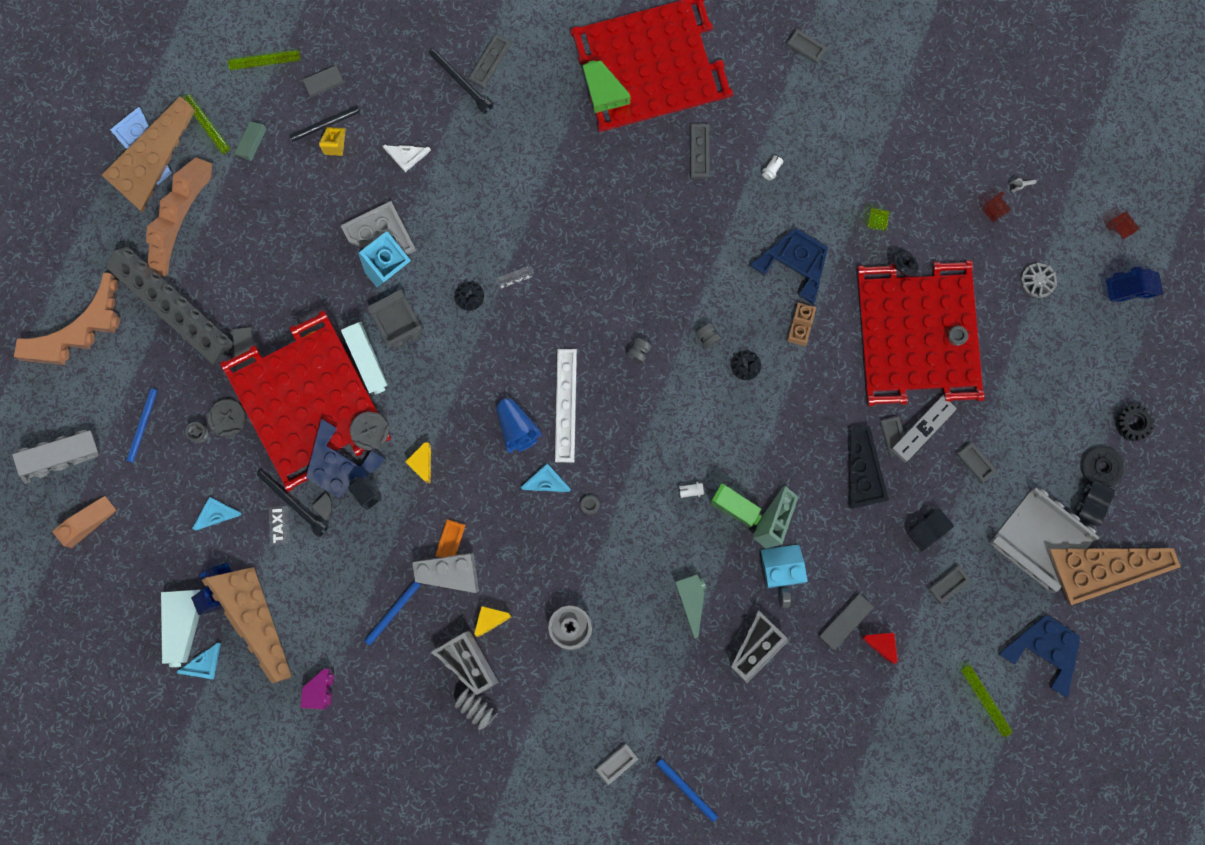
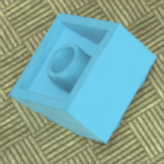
[760,545,808,589]

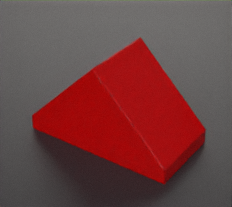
[861,633,898,664]

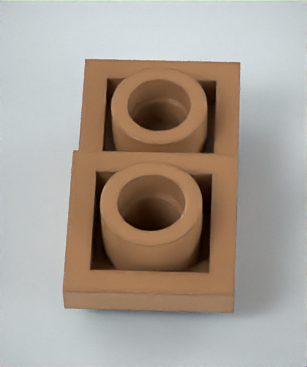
[787,303,816,347]

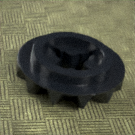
[891,250,919,278]
[454,281,484,311]
[731,350,761,380]

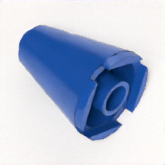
[496,398,542,453]

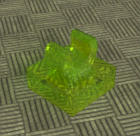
[867,208,890,231]

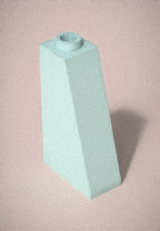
[341,322,388,395]
[161,590,205,667]

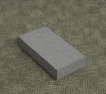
[595,744,638,785]

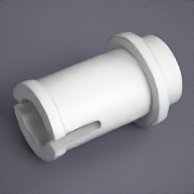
[762,155,783,180]
[679,482,704,498]

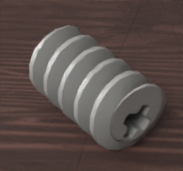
[455,687,498,730]

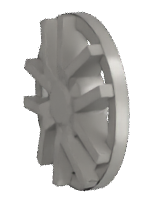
[1021,262,1057,298]

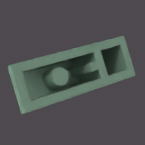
[753,486,798,549]
[675,575,706,639]

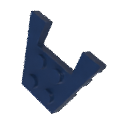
[751,228,828,305]
[306,419,386,498]
[999,615,1081,698]

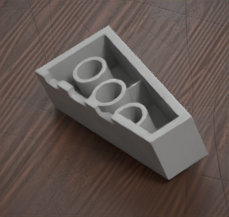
[12,430,99,484]

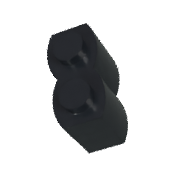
[348,477,381,510]
[1074,480,1116,527]
[907,508,954,552]

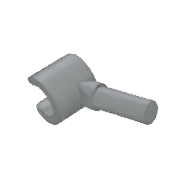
[1009,178,1036,192]

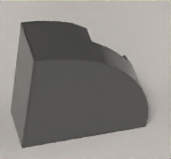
[312,493,332,520]

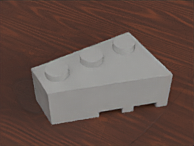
[412,553,479,593]
[731,611,788,684]
[431,631,499,695]

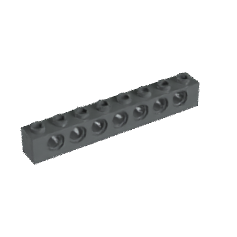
[106,247,234,364]

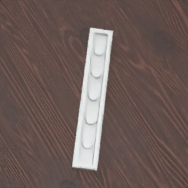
[555,349,577,463]

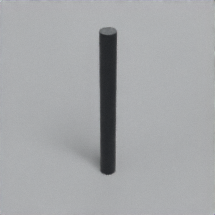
[289,106,360,142]

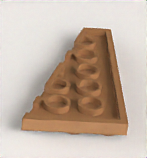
[102,97,195,213]
[1048,548,1181,605]
[202,567,292,684]

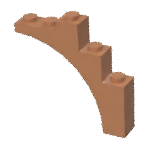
[146,158,213,277]
[14,273,120,365]

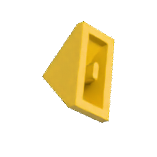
[319,127,346,156]
[406,443,431,483]
[474,606,512,637]

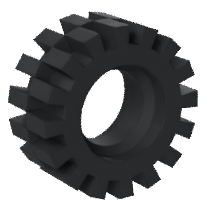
[1116,405,1155,441]

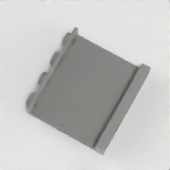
[989,488,1099,593]

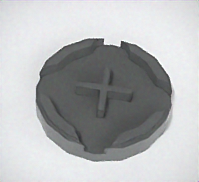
[208,399,246,437]
[350,412,389,450]

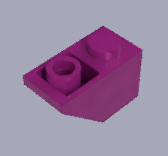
[301,669,334,709]

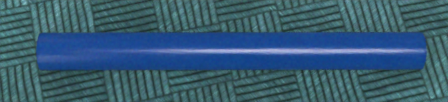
[126,388,158,463]
[364,581,420,645]
[656,758,718,822]

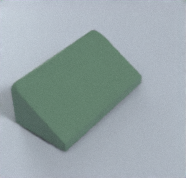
[234,122,267,161]

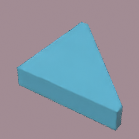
[521,464,571,492]
[192,497,242,530]
[177,643,221,679]

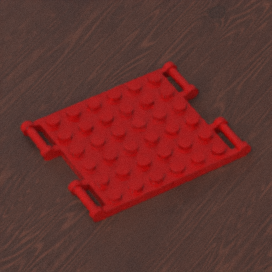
[570,0,734,132]
[857,260,984,406]
[220,310,391,492]

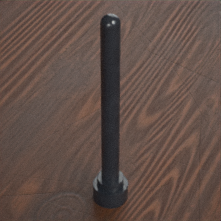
[429,48,494,114]
[257,470,329,538]

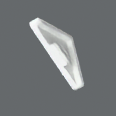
[383,145,431,172]

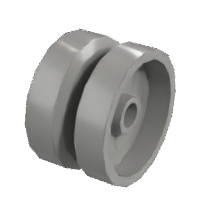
[548,606,592,650]

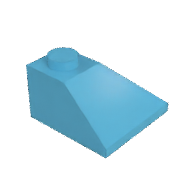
[358,231,411,288]

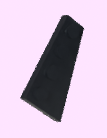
[850,426,889,509]

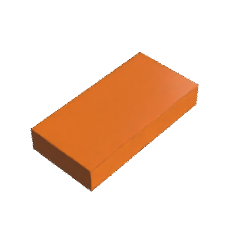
[435,519,466,558]

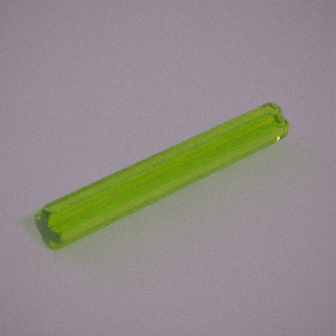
[228,50,301,70]
[183,94,230,155]
[961,665,1013,737]

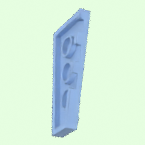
[110,107,172,185]

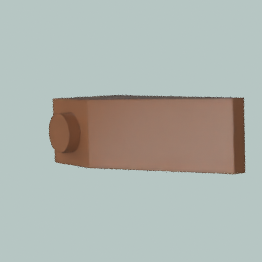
[52,496,117,548]

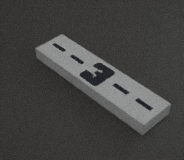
[891,396,957,463]

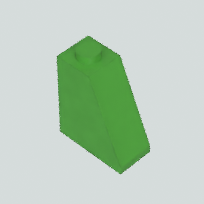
[583,61,630,113]
[710,484,762,528]

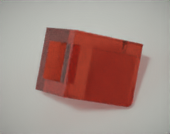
[982,191,1011,223]
[1106,211,1140,239]

